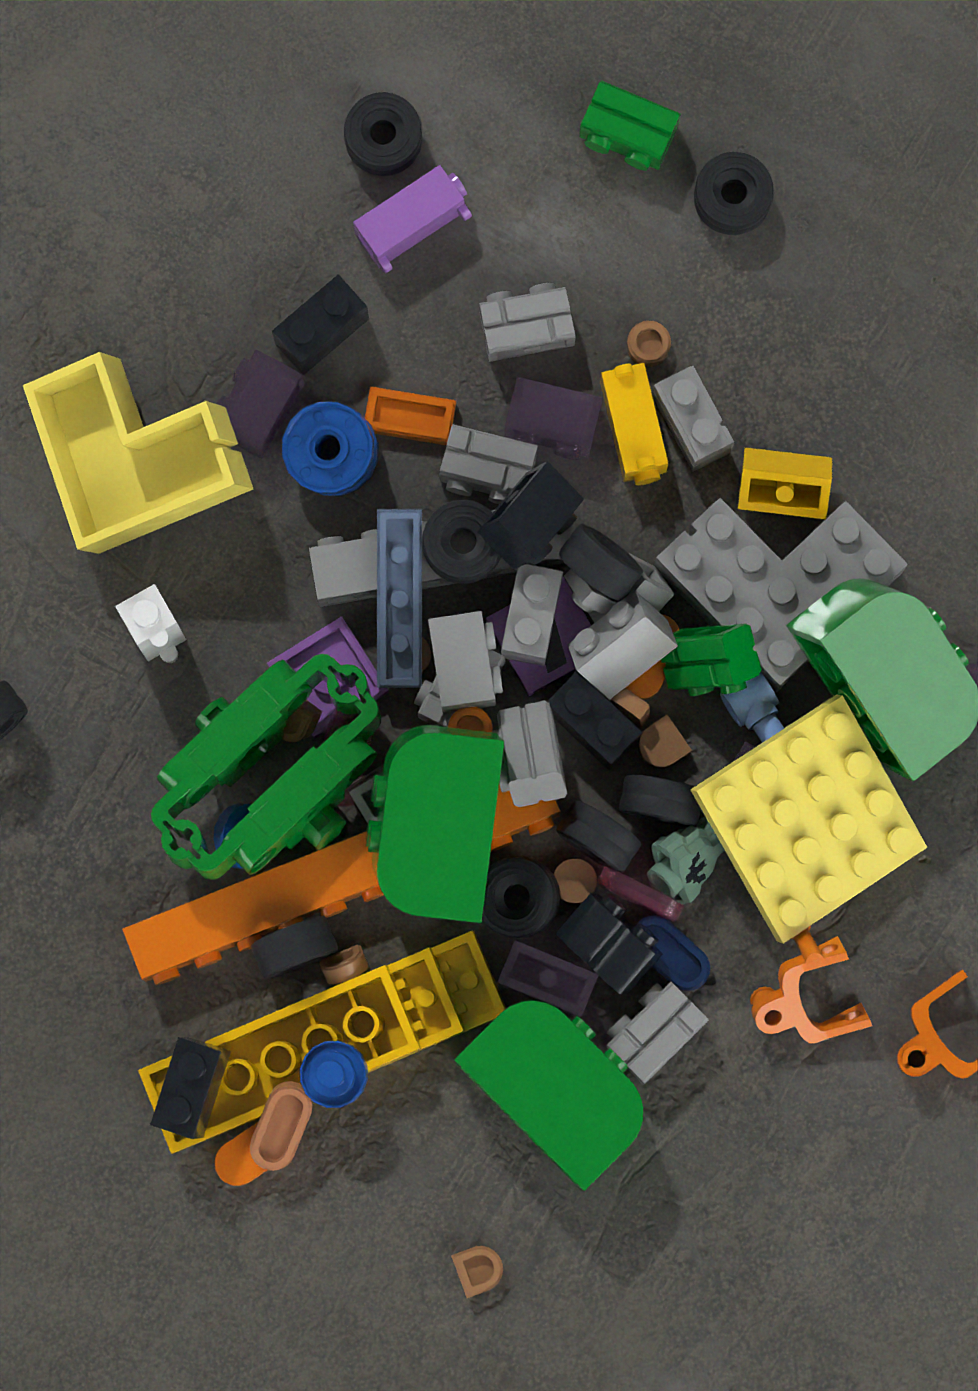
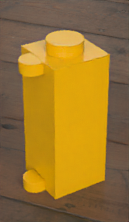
[600,363,668,485]

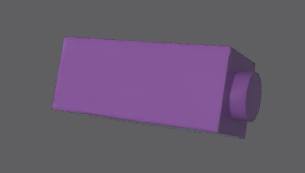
[353,165,472,274]

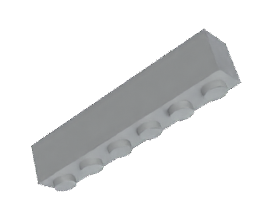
[309,510,576,607]

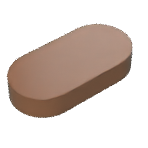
[250,1081,313,1171]

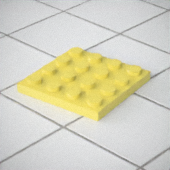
[691,695,927,944]

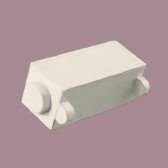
[115,584,186,663]

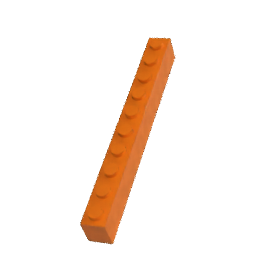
[122,785,560,986]

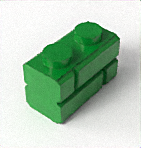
[579,80,681,171]
[661,623,762,696]

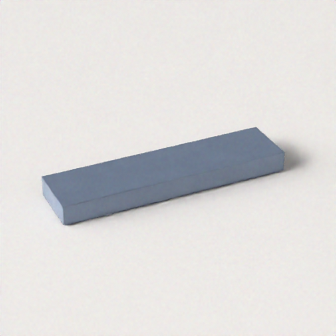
[377,509,422,688]

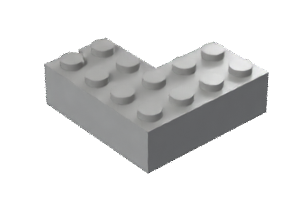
[654,498,908,693]

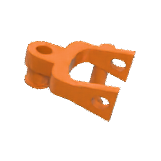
[750,926,872,1043]
[897,970,978,1079]

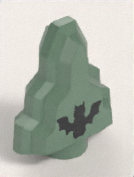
[647,816,725,904]

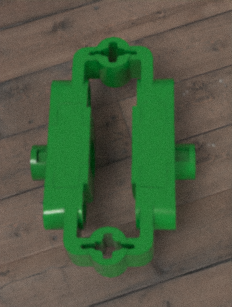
[151,654,381,880]

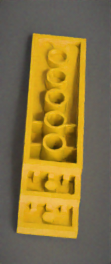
[138,931,506,1154]

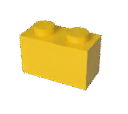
[738,448,832,519]

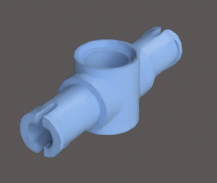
[720,672,784,743]

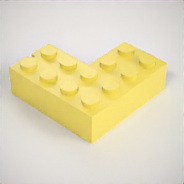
[23,352,253,554]

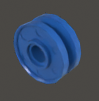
[282,402,379,496]

